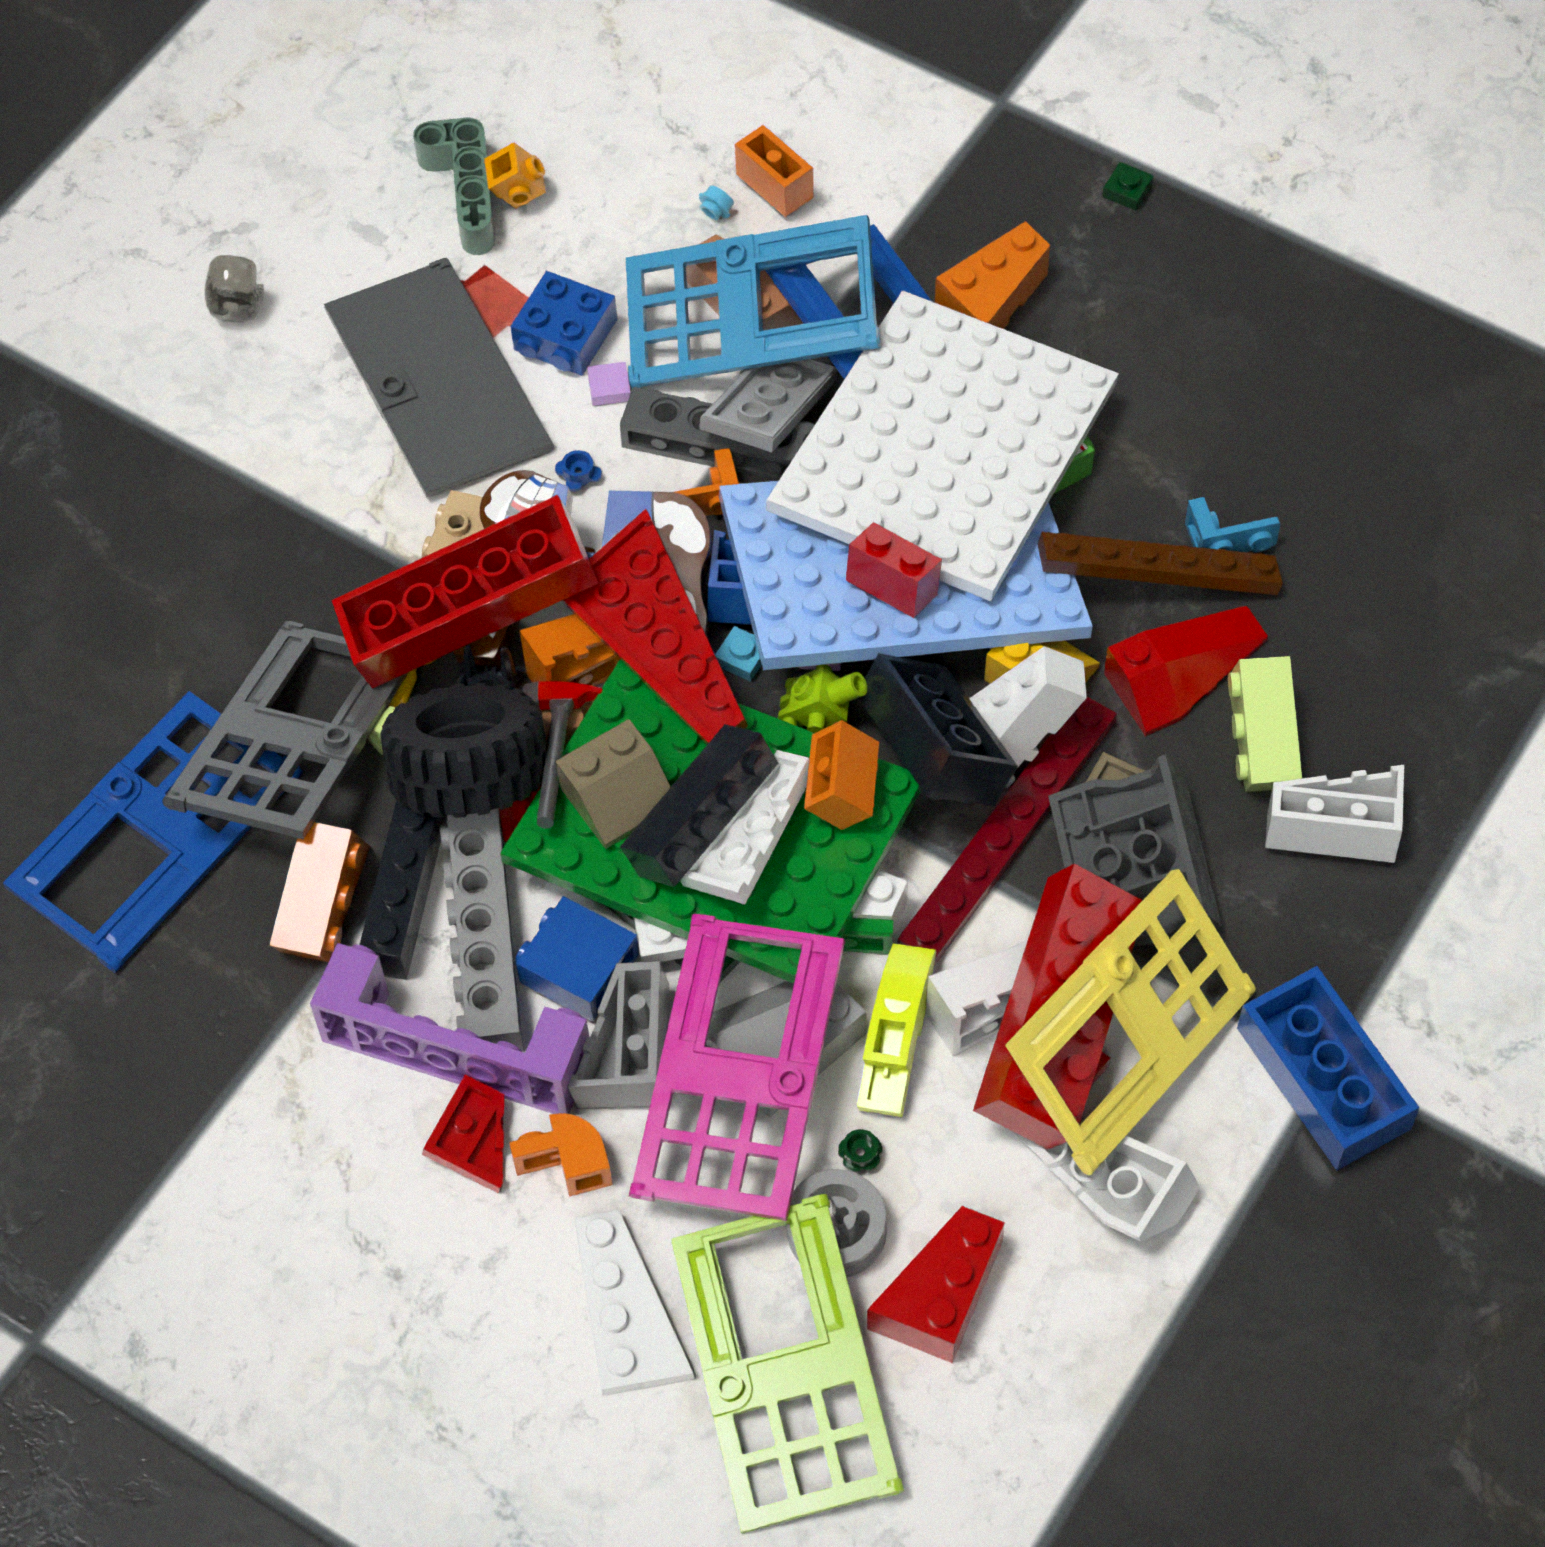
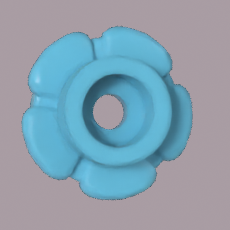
[698,185,734,220]

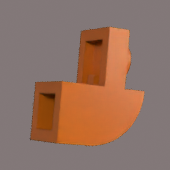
[509,1113,613,1197]

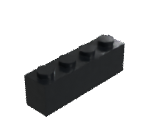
[620,724,779,887]
[359,800,443,980]

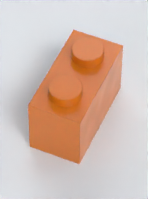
[735,125,814,217]
[804,720,879,830]

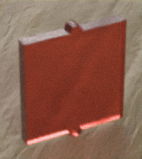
[460,265,529,337]

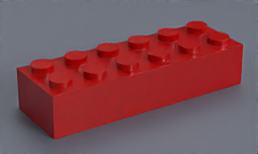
[332,495,598,689]
[973,863,1143,1149]

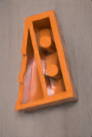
[935,221,1050,329]
[520,614,620,686]

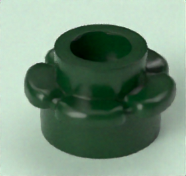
[838,1129,882,1172]

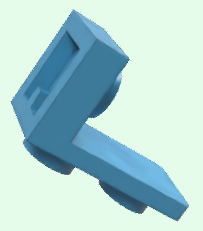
[1185,497,1281,552]

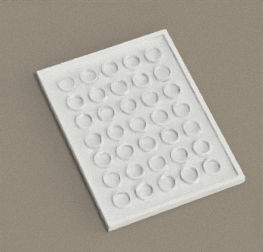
[766,290,1119,601]

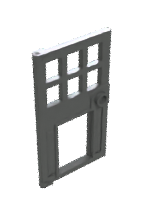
[162,621,410,839]

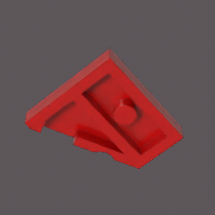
[422,1074,505,1194]

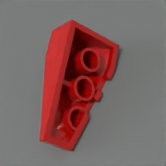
[1104,605,1268,737]

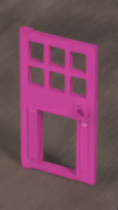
[629,914,845,1221]

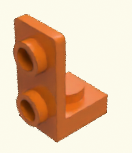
[674,448,739,516]

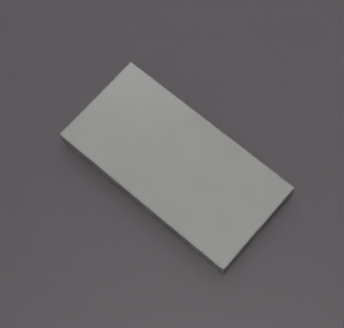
[699,359,838,452]

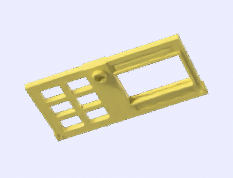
[1005,869,1256,1175]

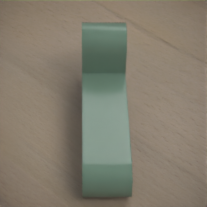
[413,117,495,255]

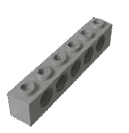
[440,808,523,1051]

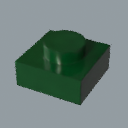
[1102,162,1154,211]

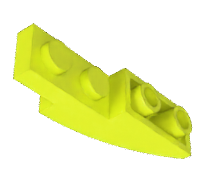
[857,944,936,1117]

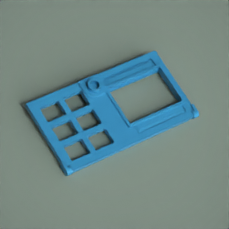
[626,215,881,388]

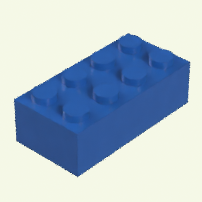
[1237,966,1420,1171]

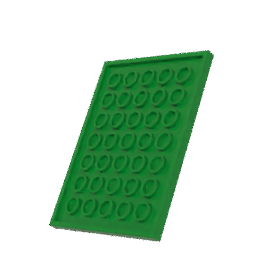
[500,659,921,984]

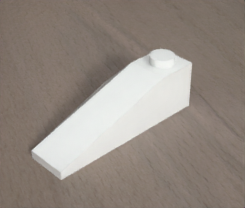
[1016,1116,1200,1242]

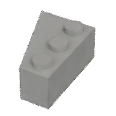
[567,961,669,1109]

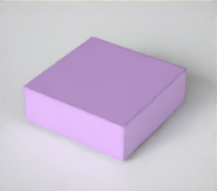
[587,362,631,406]

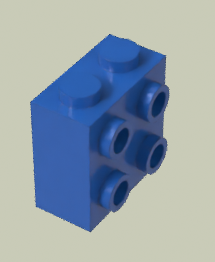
[510,270,617,376]
[515,896,639,1022]

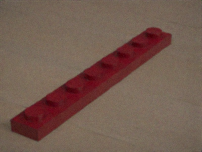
[897,697,1117,966]

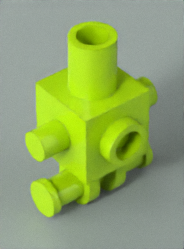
[778,664,867,733]

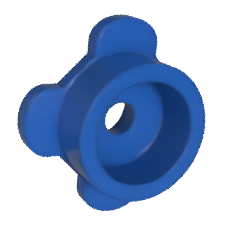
[555,450,602,492]

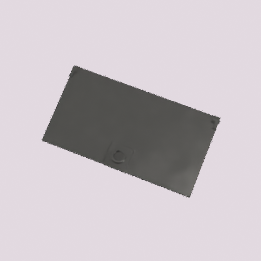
[324,258,555,498]

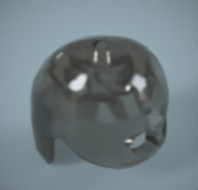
[204,255,264,322]

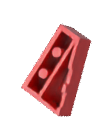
[867,1206,1005,1363]

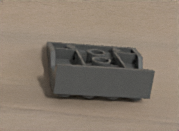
[1048,754,1222,947]

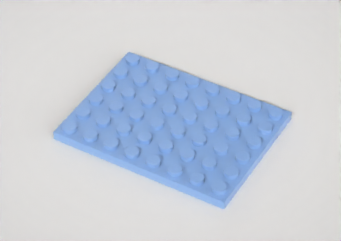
[719,480,1093,670]

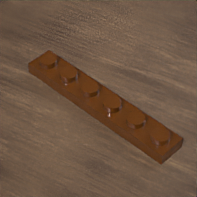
[1037,531,1283,595]

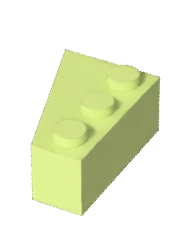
[1228,656,1302,792]

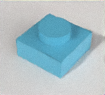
[715,626,762,682]

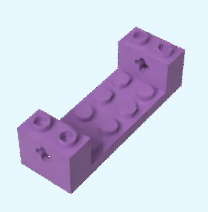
[310,943,589,1114]

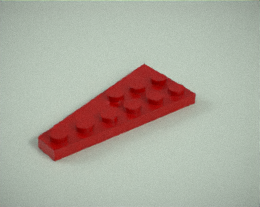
[562,509,748,744]

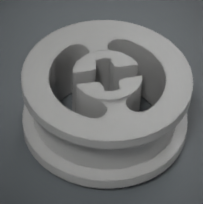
[786,1169,887,1277]

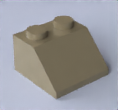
[555,719,671,849]

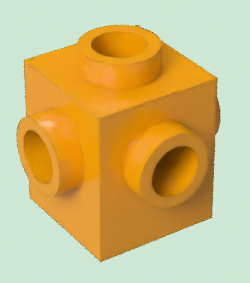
[484,142,546,209]

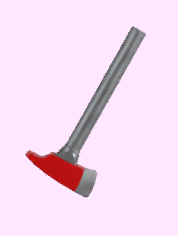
[523,681,603,829]

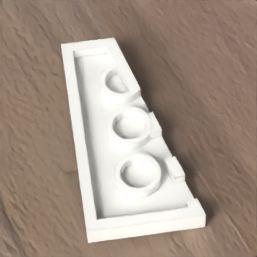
[680,750,809,904]

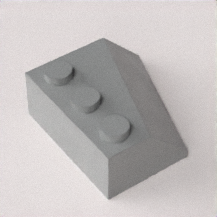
[705,981,866,1117]

